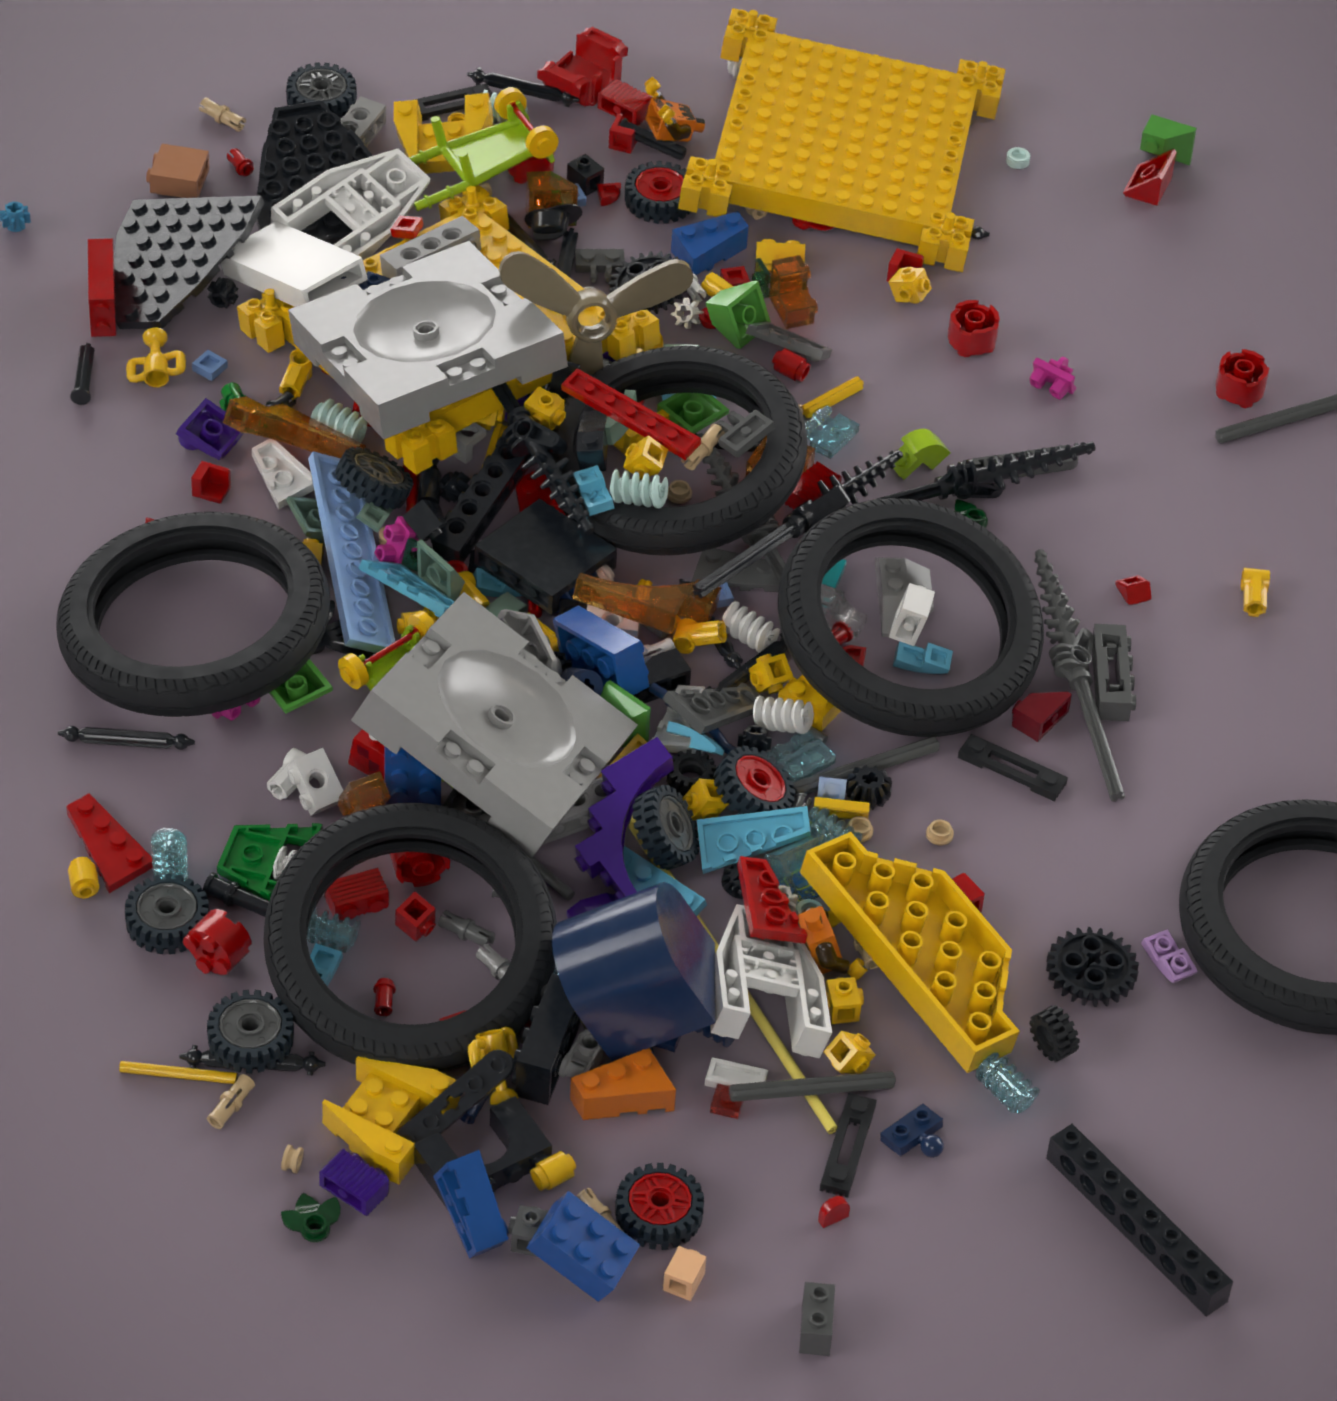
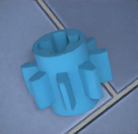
[0,201,31,232]

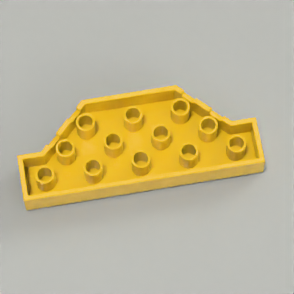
[800,832,1020,1073]

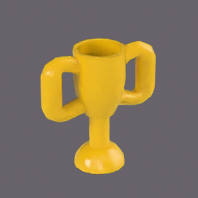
[126,328,186,387]
[468,1027,519,1105]

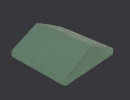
[286,496,325,546]
[417,539,465,601]

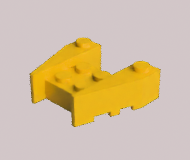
[394,93,493,174]
[322,1056,460,1185]

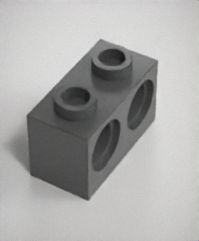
[799,1282,835,1356]

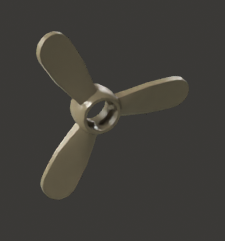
[499,251,693,375]

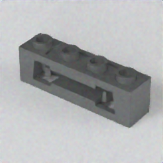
[1092,624,1136,721]

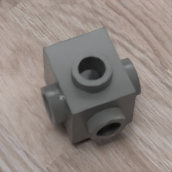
[508,1205,548,1257]

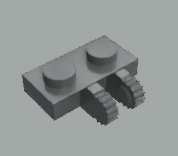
[575,249,625,283]
[716,409,775,458]

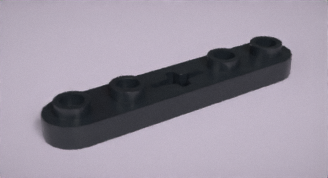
[396,1050,514,1143]

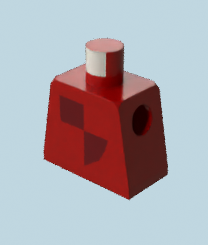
[348,729,384,784]

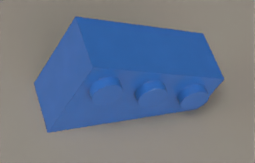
[671,211,749,276]
[433,1150,508,1259]

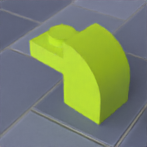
[893,429,951,480]

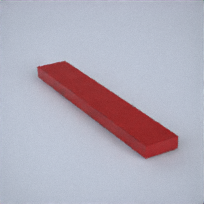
[561,368,701,460]

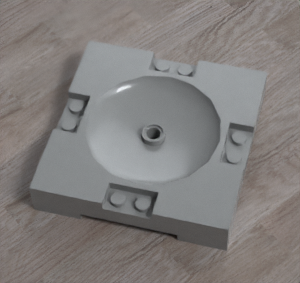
[288,241,568,439]
[351,592,638,858]

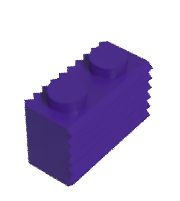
[319,1149,389,1216]

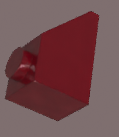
[1012,691,1072,742]

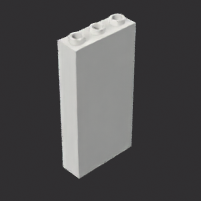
[221,221,368,307]

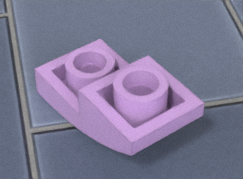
[1141,929,1198,983]

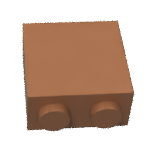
[146,143,210,198]

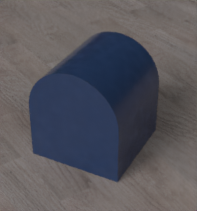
[552,882,716,1061]

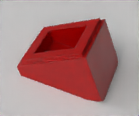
[1115,575,1152,605]

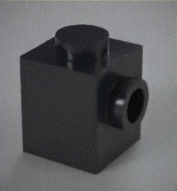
[566,154,604,196]

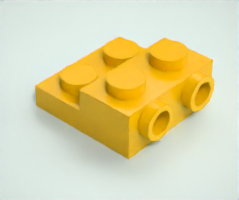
[778,674,841,732]

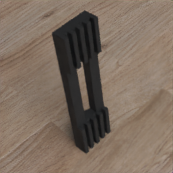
[414,83,492,121]
[958,734,1068,802]
[820,1093,877,1198]

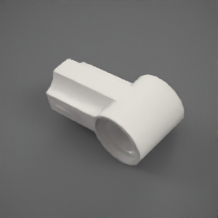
[267,748,313,800]

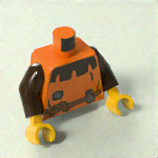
[645,77,705,142]
[797,906,868,980]

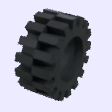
[666,749,717,798]
[1029,1005,1080,1062]

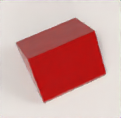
[1123,149,1177,206]

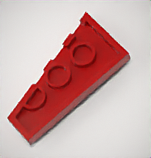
[66,793,155,893]
[737,856,808,944]

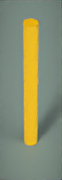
[119,1061,237,1084]

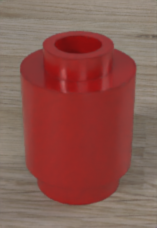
[772,348,811,382]

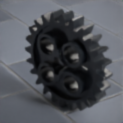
[609,251,687,314]
[1046,927,1139,1007]

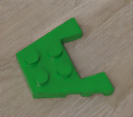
[217,823,323,901]

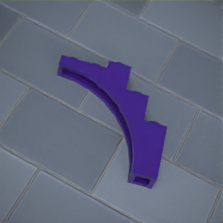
[574,737,674,900]

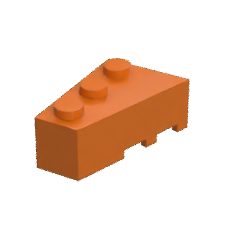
[570,1048,676,1120]

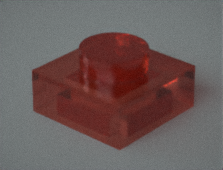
[710,1083,744,1119]

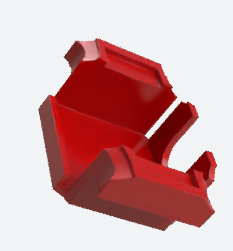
[537,27,628,107]

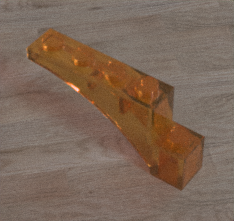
[223,396,366,458]
[573,573,722,635]

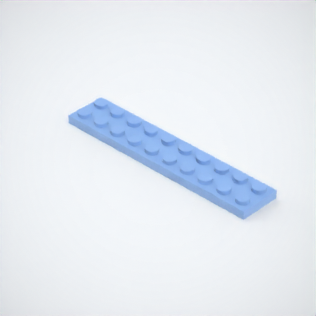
[308,451,395,653]

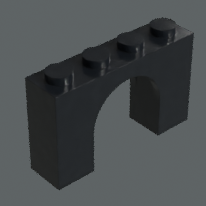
[414,1096,552,1210]

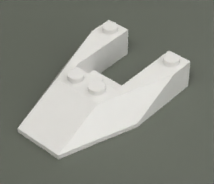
[271,148,431,260]
[710,904,832,1058]

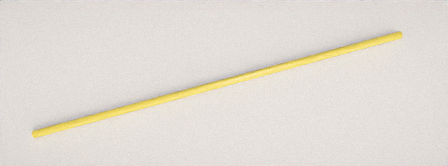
[596,773,838,1134]

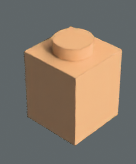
[663,1246,706,1301]

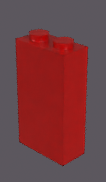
[88,238,116,337]

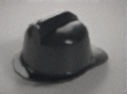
[524,204,583,241]

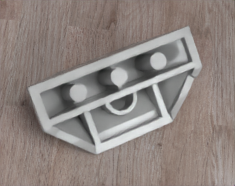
[874,557,934,637]
[497,609,563,675]

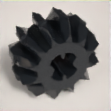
[846,764,892,810]

